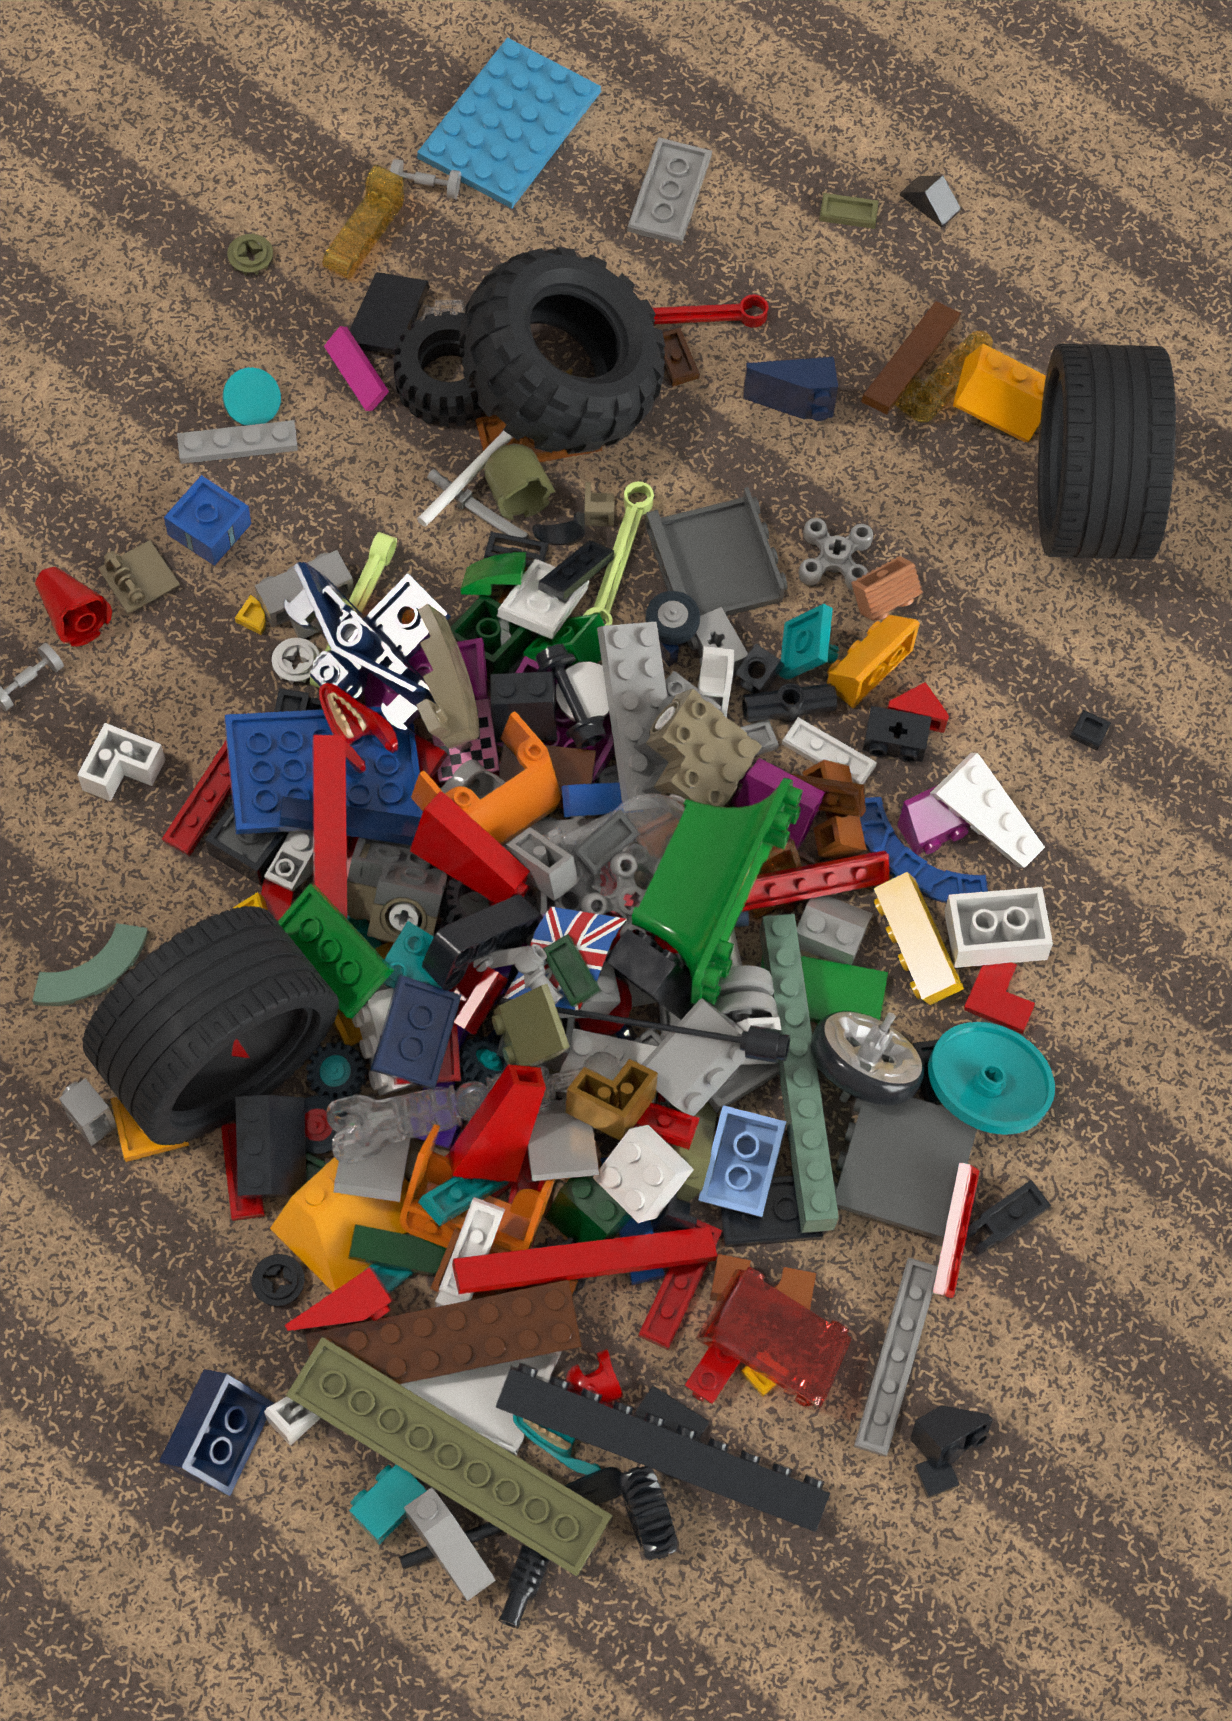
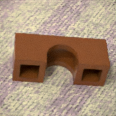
[802,760,866,860]
[710,1254,816,1322]

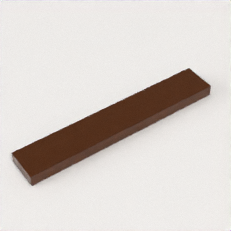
[861,301,961,415]

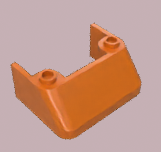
[411,711,561,846]
[399,1124,555,1251]

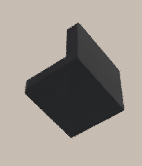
[652,1192,697,1232]

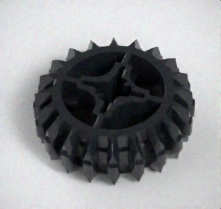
[619,1466,678,1561]

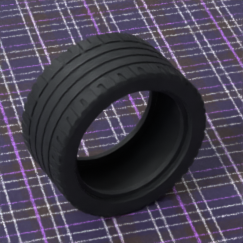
[1037,343,1176,560]
[83,906,339,1145]

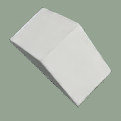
[264,1397,321,1446]

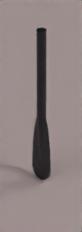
[399,1467,623,1570]

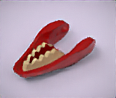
[319,683,398,773]

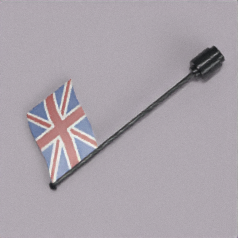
[497,907,790,1063]

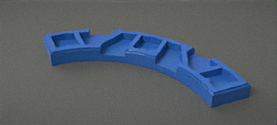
[860,797,988,903]

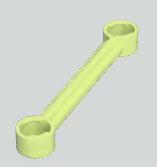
[583,482,654,626]
[310,532,397,688]

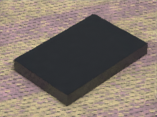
[349,272,430,355]
[720,1175,823,1247]

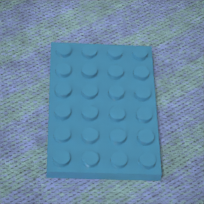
[417,37,601,209]

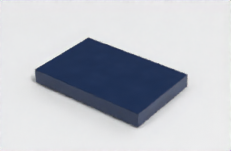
[371,975,462,1090]

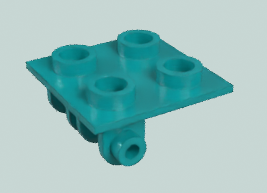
[383,921,441,989]

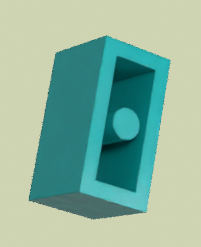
[349,1464,427,1545]

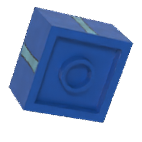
[164,475,252,566]

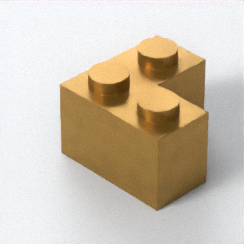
[565,1059,658,1141]

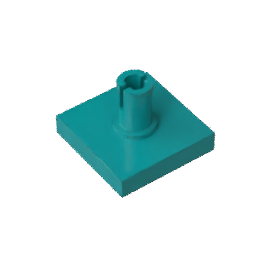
[779,604,839,680]

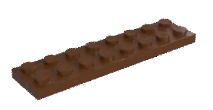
[306,1280,582,1384]

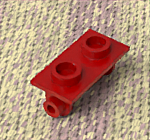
[684,1330,749,1404]

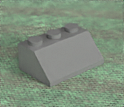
[641,998,747,1116]

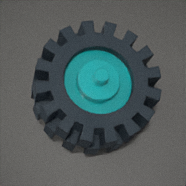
[459,1036,507,1096]
[306,1042,368,1102]

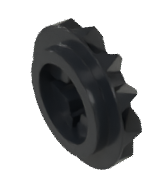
[251,1254,305,1307]

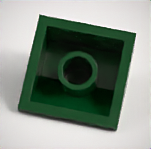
[545,1176,632,1243]

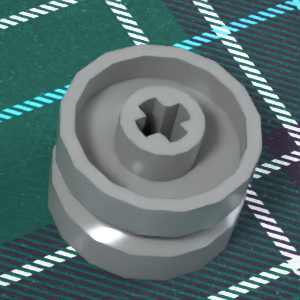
[709,965,779,1023]

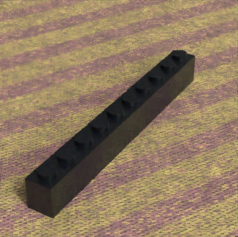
[496,1363,830,1532]

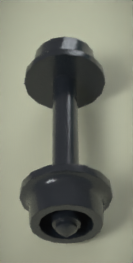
[535,644,606,749]

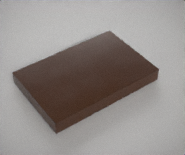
[499,743,597,810]

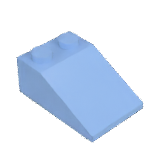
[698,1105,786,1217]

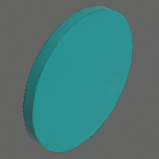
[222,367,281,426]

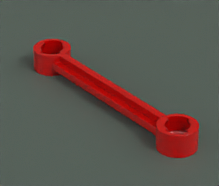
[653,294,768,328]

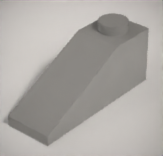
[404,1488,496,1601]

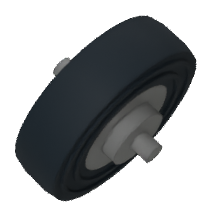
[645,591,700,645]

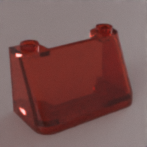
[695,1267,852,1410]

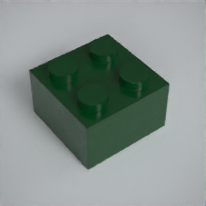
[450,595,532,681]

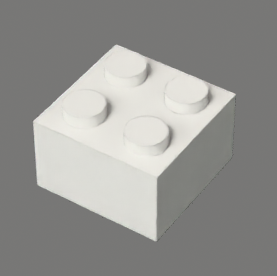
[593,1125,694,1223]

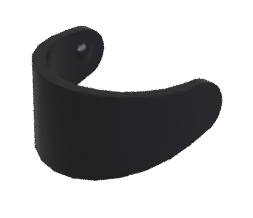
[532,512,585,545]

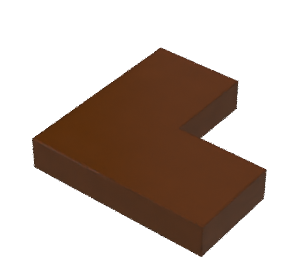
[663,327,700,387]

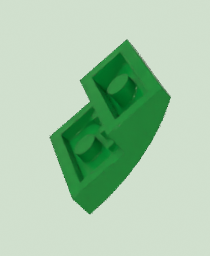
[461,552,526,595]

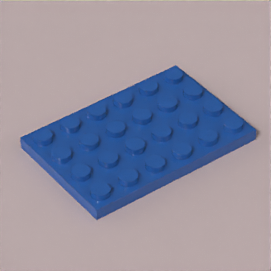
[224,707,423,834]

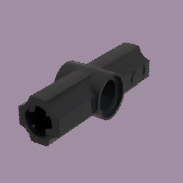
[742,683,837,722]

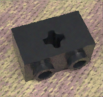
[862,706,932,763]

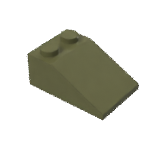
[492,983,570,1067]

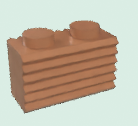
[851,556,923,621]

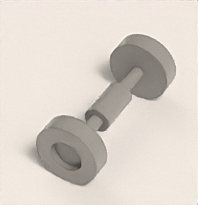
[389,159,461,200]
[0,643,64,711]

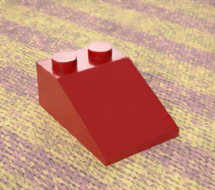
[284,1267,394,1331]

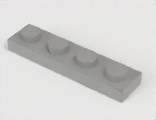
[177,420,298,464]

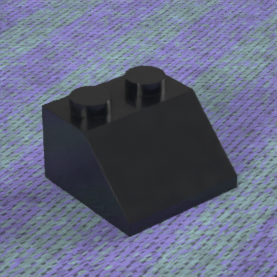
[491,672,558,743]

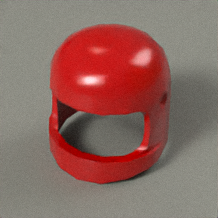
[566,1349,623,1403]

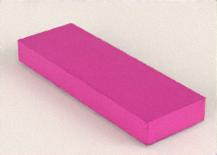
[324,326,389,411]

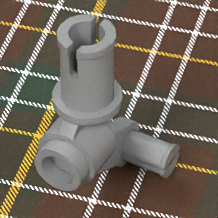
[473,944,564,1004]

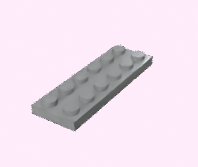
[597,622,668,812]

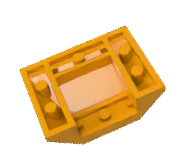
[270,1152,410,1292]

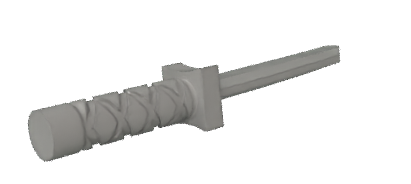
[427,469,527,539]

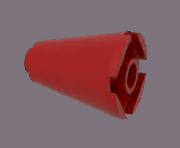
[35,567,112,647]

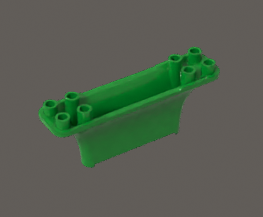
[632,778,803,1005]

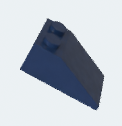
[743,357,838,421]

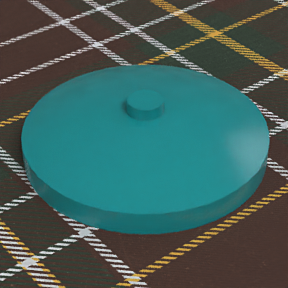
[928,1022,1055,1135]

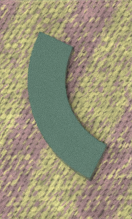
[32,923,149,1006]

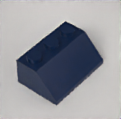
[159,1369,274,1496]

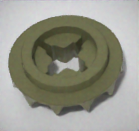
[227,234,273,276]

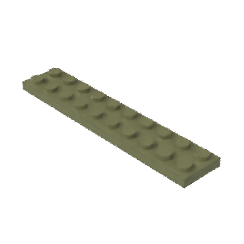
[286,1337,613,1576]

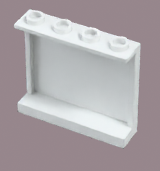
[400,1291,562,1456]

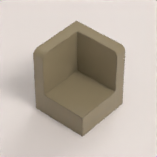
[584,482,614,527]

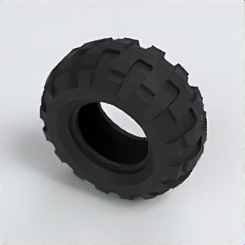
[459,247,665,454]

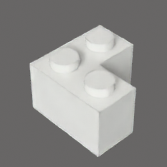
[77,723,165,801]

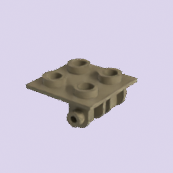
[98,540,180,614]

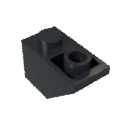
[910,1405,993,1468]

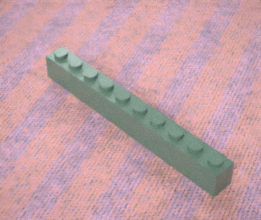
[759,914,839,1233]

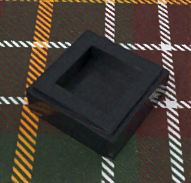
[1070,710,1111,750]
[914,1460,960,1499]

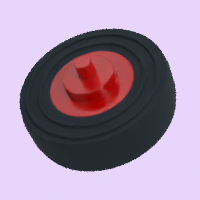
[304,1095,349,1154]

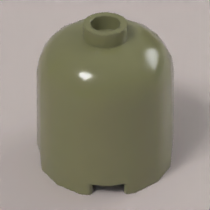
[484,444,555,520]

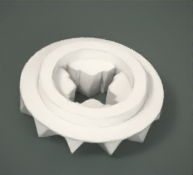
[272,638,320,684]

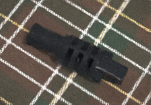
[498,1545,550,1629]

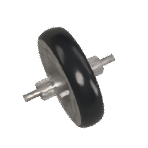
[810,1011,924,1106]

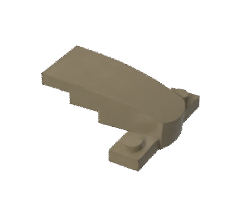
[416,604,480,751]

